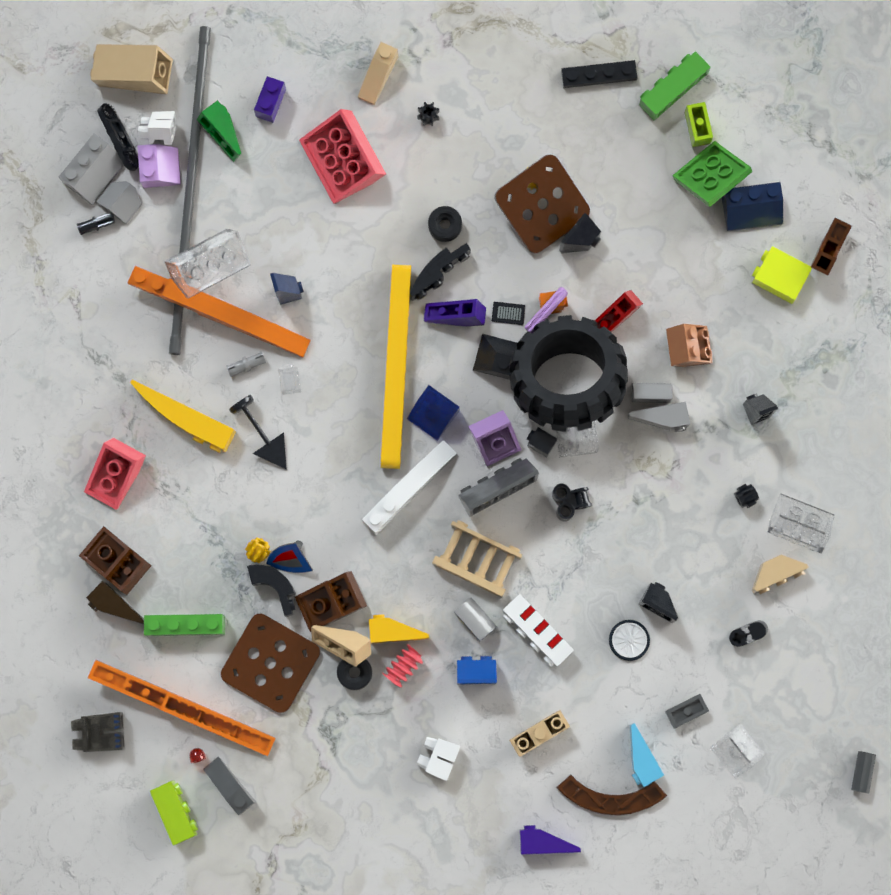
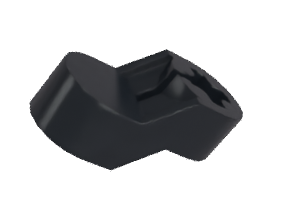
[729,620,768,647]

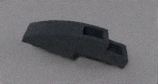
[410,243,471,301]

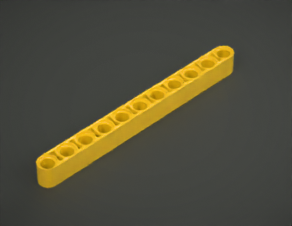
[381,264,411,469]

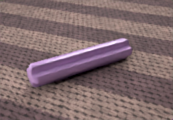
[525,287,568,333]

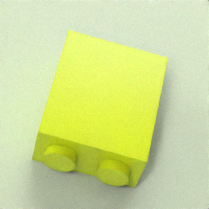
[751,246,812,304]

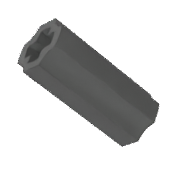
[851,751,876,794]

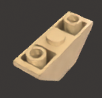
[752,555,809,594]
[509,710,570,757]

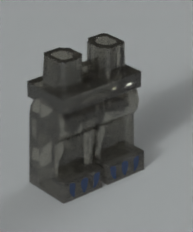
[71,712,125,752]

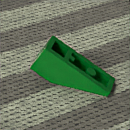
[197,100,241,162]

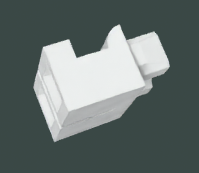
[138,111,177,145]
[417,737,460,781]

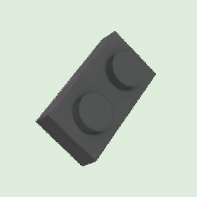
[665,694,709,729]

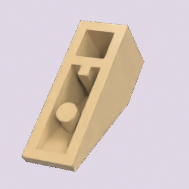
[358,42,398,105]
[311,625,371,667]

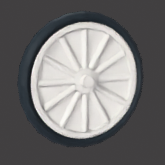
[609,620,650,661]

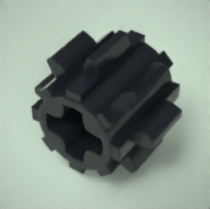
[417,102,440,126]
[734,483,759,508]

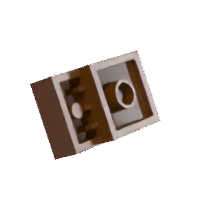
[79,526,152,595]
[295,571,367,632]

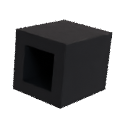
[527,427,557,457]

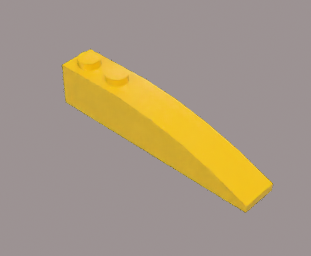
[130,380,236,453]

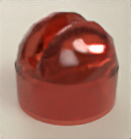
[189,748,206,764]

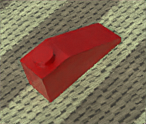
[594,290,643,332]

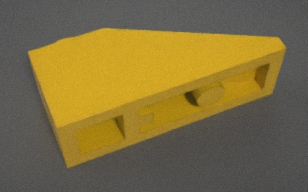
[369,614,429,643]

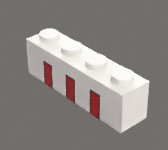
[503,594,574,667]

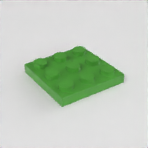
[672,141,752,207]

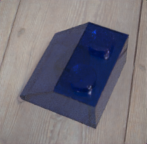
[407,385,460,441]

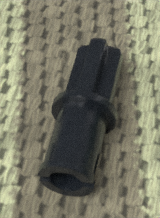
[77,213,115,235]

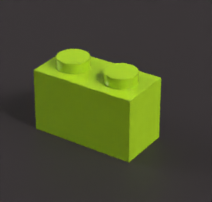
[684,102,713,148]

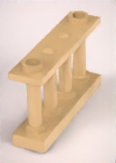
[432,520,522,598]

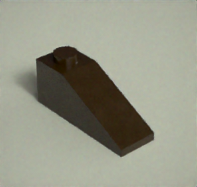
[86,581,144,624]

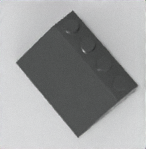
[459,458,539,517]

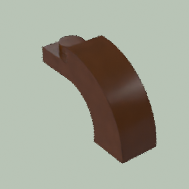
[811,218,852,276]

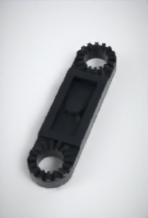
[97,103,139,171]

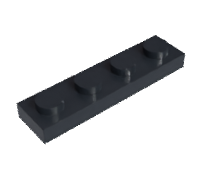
[561,60,638,88]

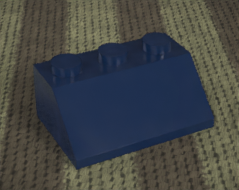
[722,182,783,231]

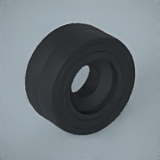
[428,206,462,242]
[337,659,372,690]

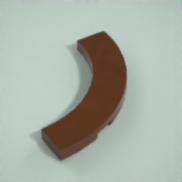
[556,774,667,815]

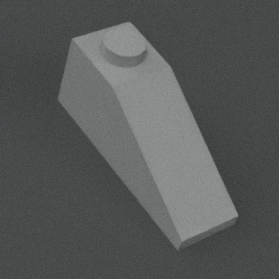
[628,402,690,432]

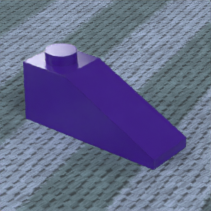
[424,299,486,327]
[520,825,581,855]

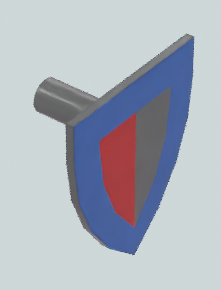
[266,540,313,573]

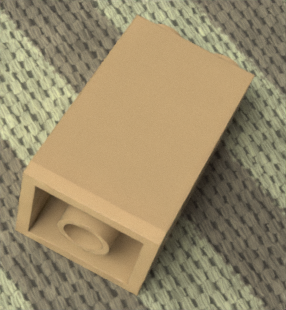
[90,44,173,94]

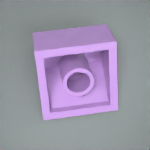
[137,144,181,188]
[468,410,521,466]

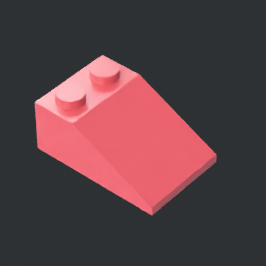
[84,438,146,510]

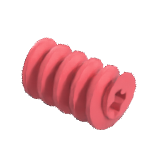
[382,644,423,688]

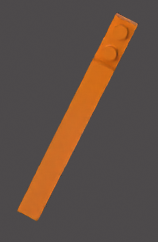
[127,266,311,358]
[87,660,276,756]

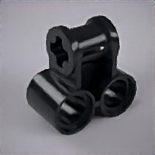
[552,483,592,521]

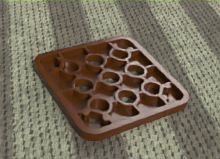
[494,155,590,253]
[221,613,320,713]

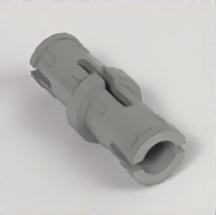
[226,351,266,377]

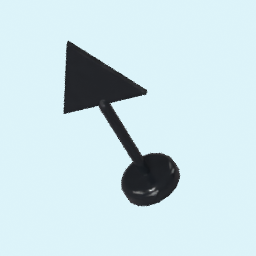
[229,394,287,470]

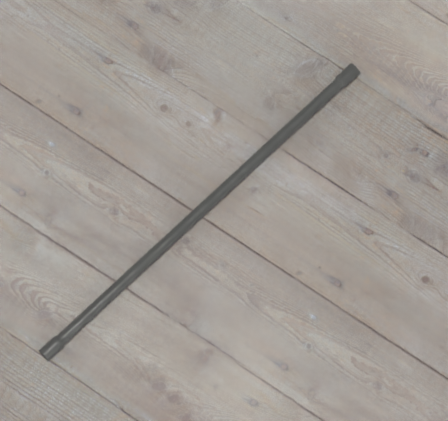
[169,26,211,355]

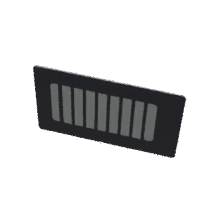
[491,301,525,325]

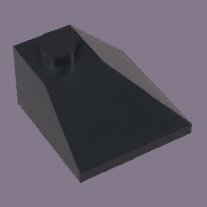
[559,213,601,253]
[473,334,517,380]
[639,582,678,623]

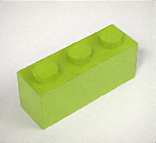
[150,781,198,846]

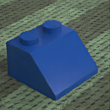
[457,656,497,685]

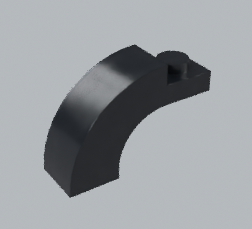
[247,565,296,617]

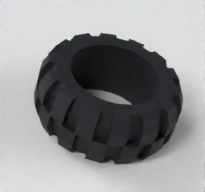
[509,315,628,432]

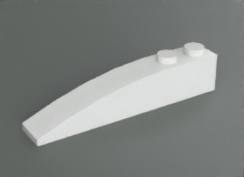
[362,440,457,535]

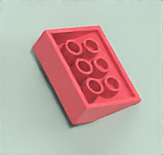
[299,109,386,204]

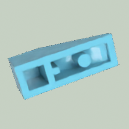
[630,723,664,787]

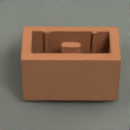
[666,324,713,367]

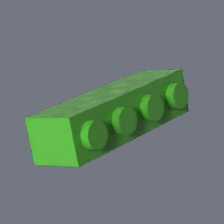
[639,51,711,121]
[144,614,225,636]

